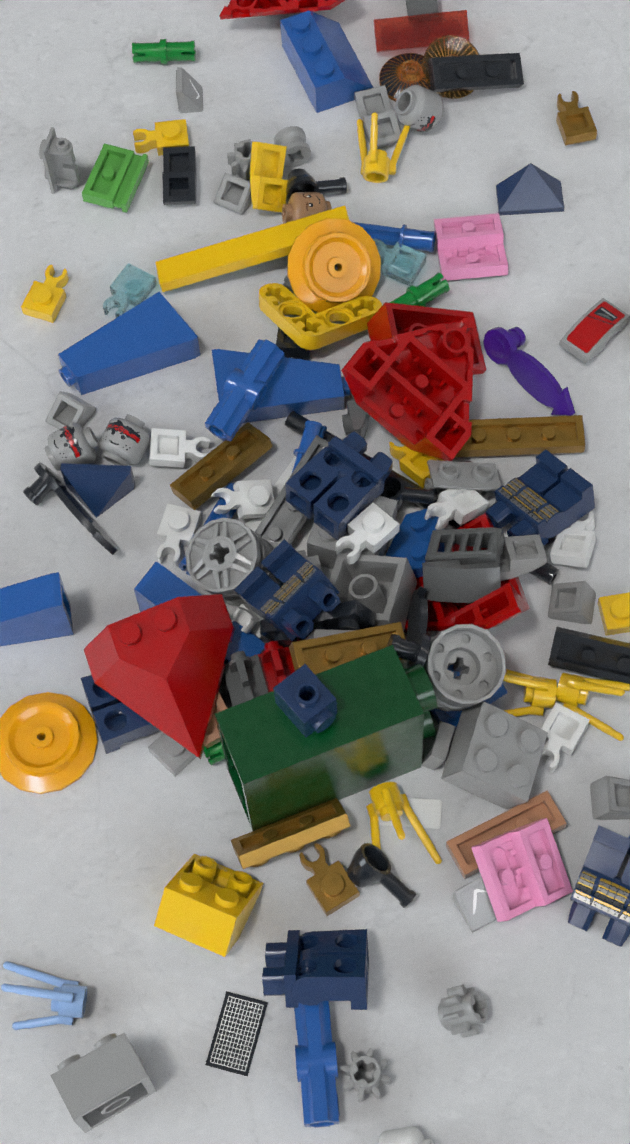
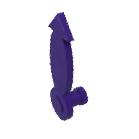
[483,327,575,416]

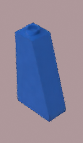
[58,291,201,395]
[212,349,350,423]
[134,561,265,664]
[0,572,74,647]

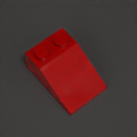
[367,302,486,375]

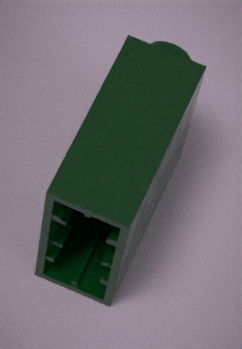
[214,645,437,831]

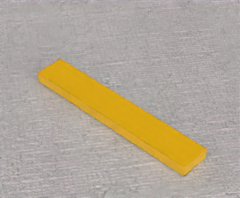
[155,205,350,292]

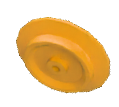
[287,218,381,313]
[0,692,98,794]

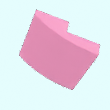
[434,213,508,281]
[471,818,573,922]

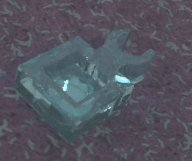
[373,239,426,286]
[103,263,157,318]

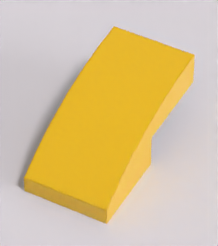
[250,141,289,213]

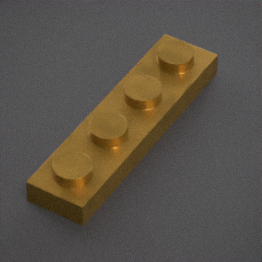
[455,415,585,457]

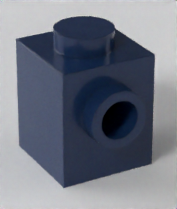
[273,664,337,738]

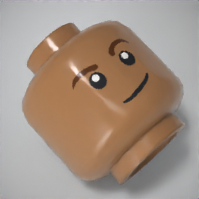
[282,192,332,224]

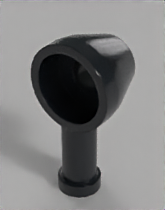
[286,168,347,200]
[380,474,437,512]
[347,843,416,908]

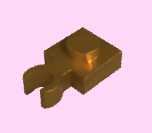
[556,91,597,146]
[299,843,360,916]

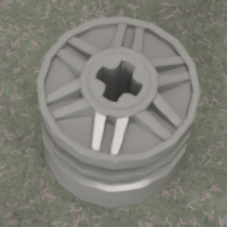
[186,518,277,607]
[423,624,506,711]

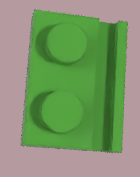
[82,143,149,213]

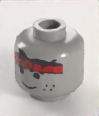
[395,85,443,132]
[99,414,150,466]
[45,422,99,471]

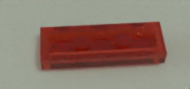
[373,10,470,53]

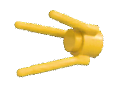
[357,112,410,183]
[503,669,557,717]
[556,672,630,741]
[366,782,442,864]

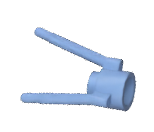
[1,961,87,1030]

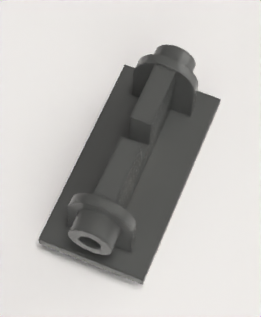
[224,651,268,706]

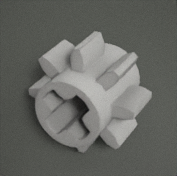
[227,139,252,181]
[438,984,488,1038]
[340,1048,390,1102]

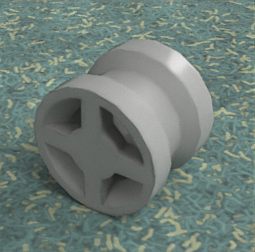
[274,126,311,167]

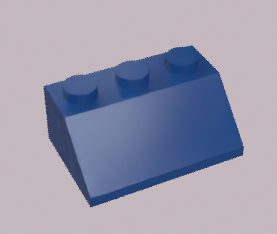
[280,10,374,113]

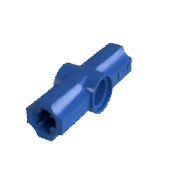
[205,339,285,441]
[294,1001,340,1128]

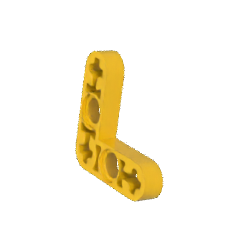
[259,283,382,350]

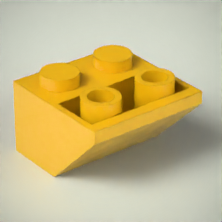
[154,854,263,957]

